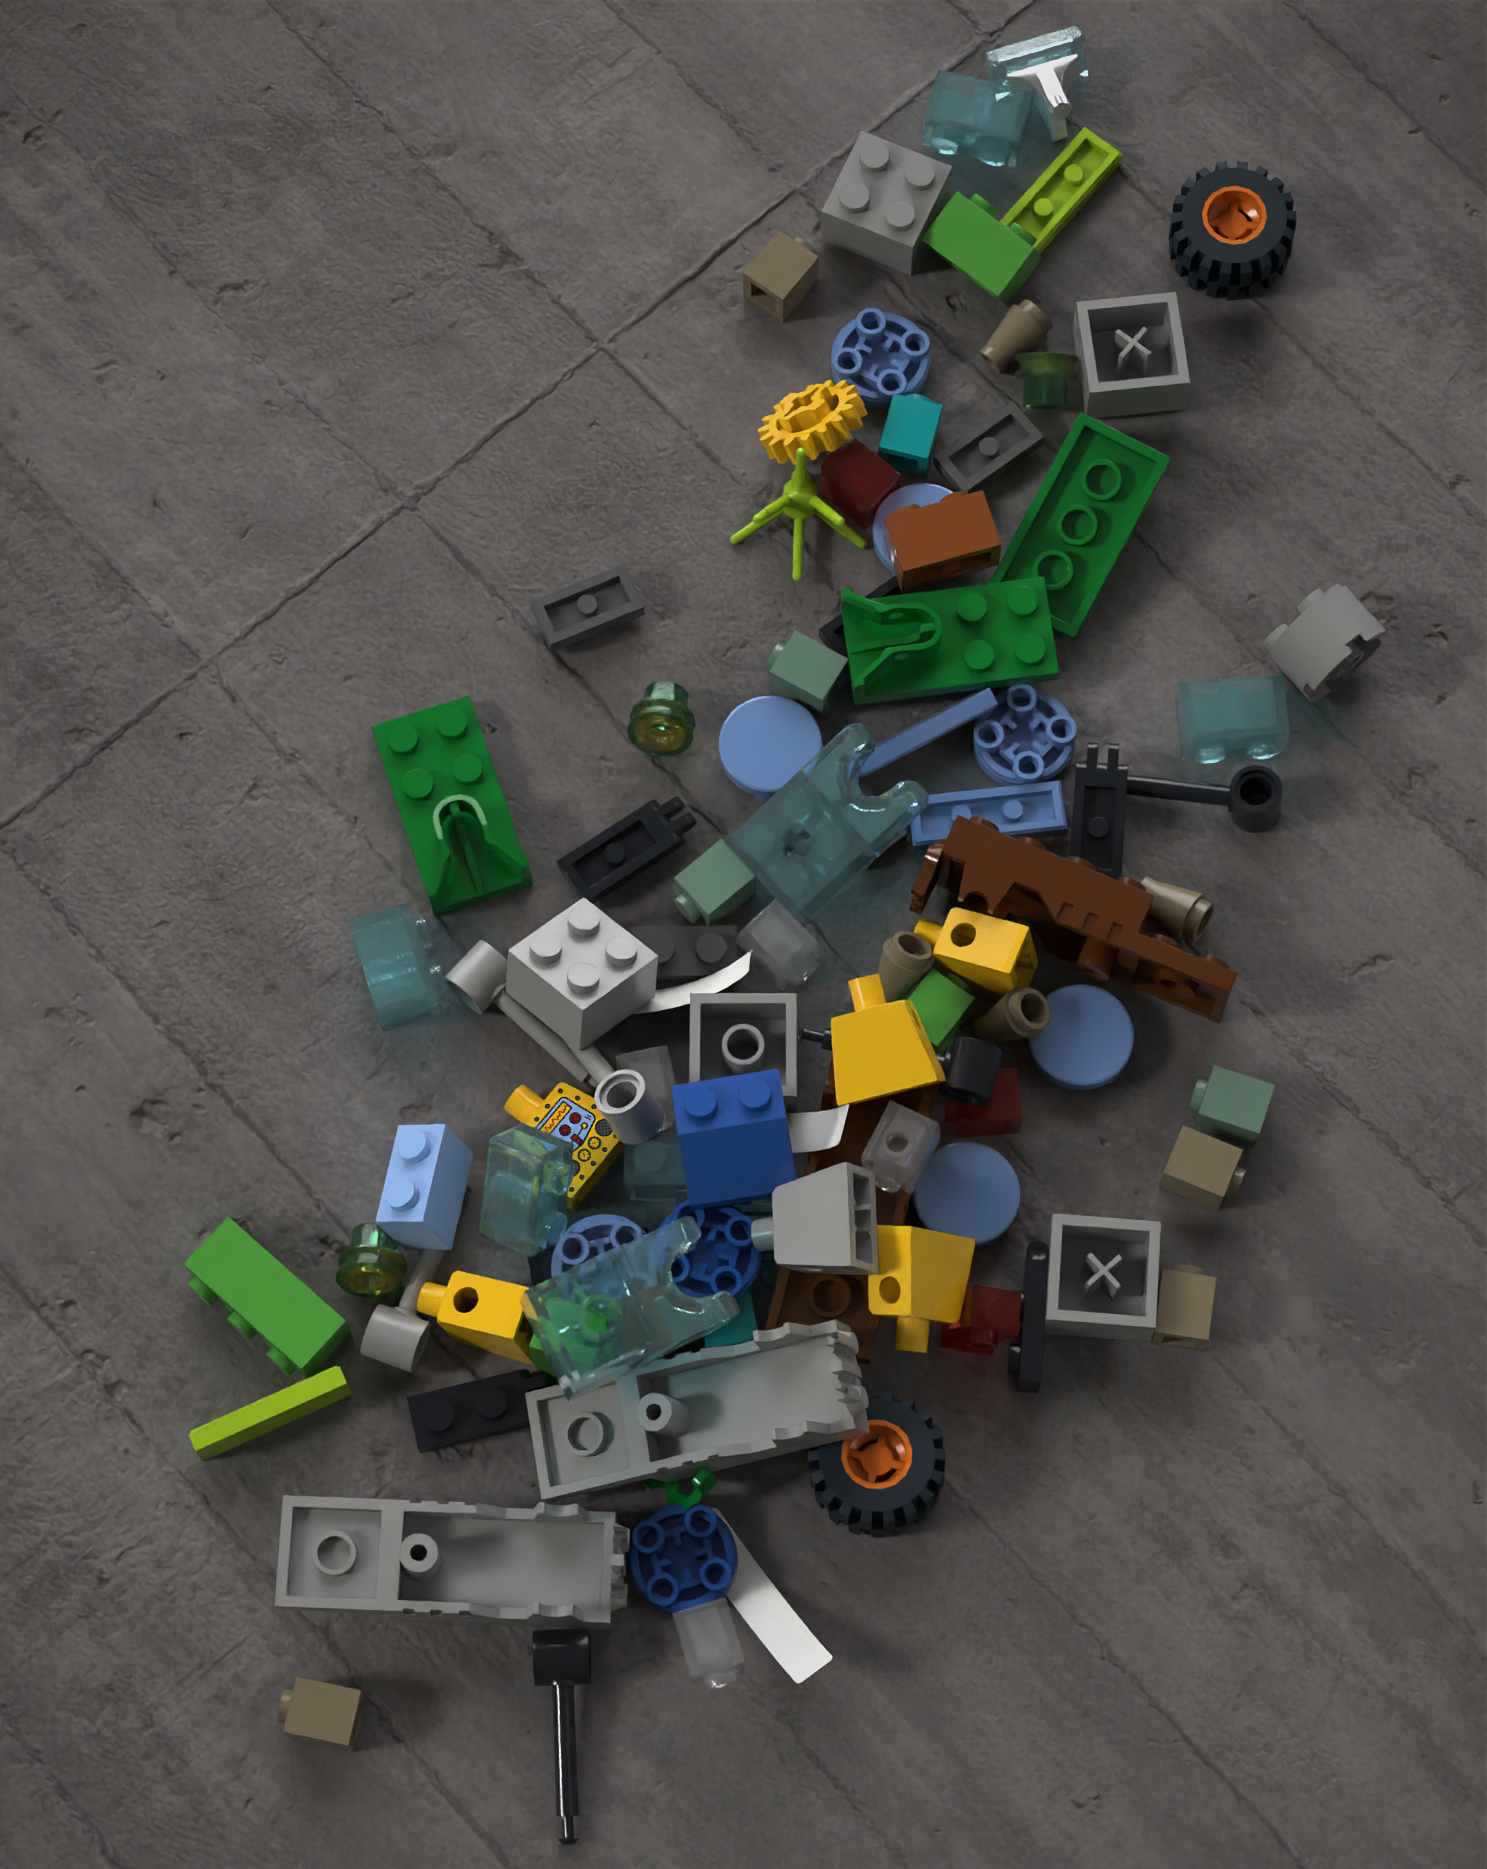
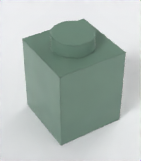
[765,630,848,719]
[674,839,756,926]
[1188,1065,1275,1148]

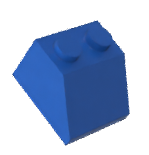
[671,1068,796,1210]

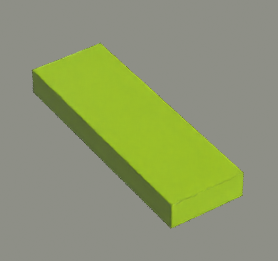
[999,127,1123,254]
[188,1366,352,1461]

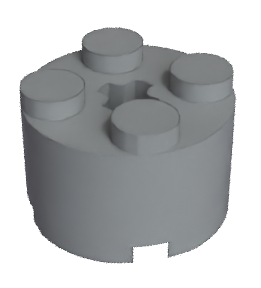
[1263,583,1388,702]

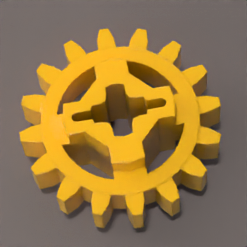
[758,380,867,465]

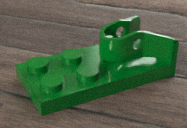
[988,412,1172,641]
[841,577,1059,705]
[371,695,533,917]

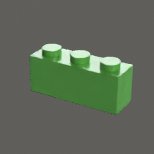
[183,1217,351,1379]

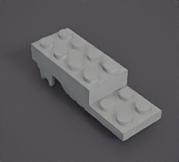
[525,1319,870,1502]
[274,1495,630,1629]

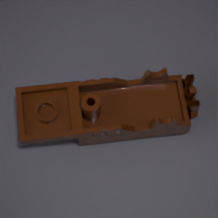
[909,815,1238,1023]
[764,1030,938,1365]

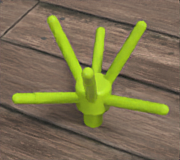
[730,448,867,582]

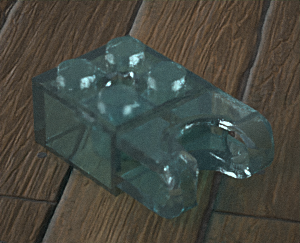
[724,723,929,925]
[520,1216,741,1402]

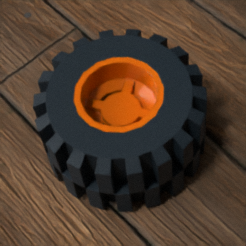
[1168,161,1297,300]
[808,1389,946,1538]

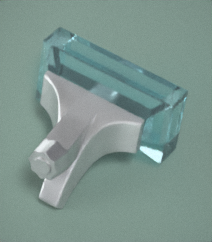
[985,25,1088,142]

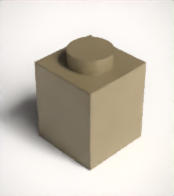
[743,230,819,322]
[1159,1125,1246,1211]
[1150,1264,1217,1352]
[277,1676,367,1752]

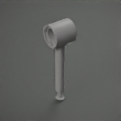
[443,940,598,1089]
[561,1037,664,1145]
[360,1182,472,1373]

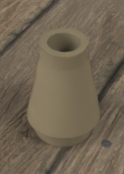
[979,299,1053,373]
[1141,876,1215,942]
[877,931,932,1003]
[974,987,1050,1044]

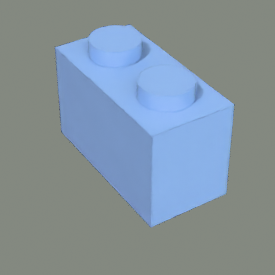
[375,1124,474,1250]

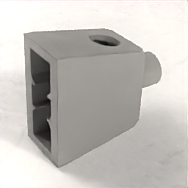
[751,1162,879,1275]

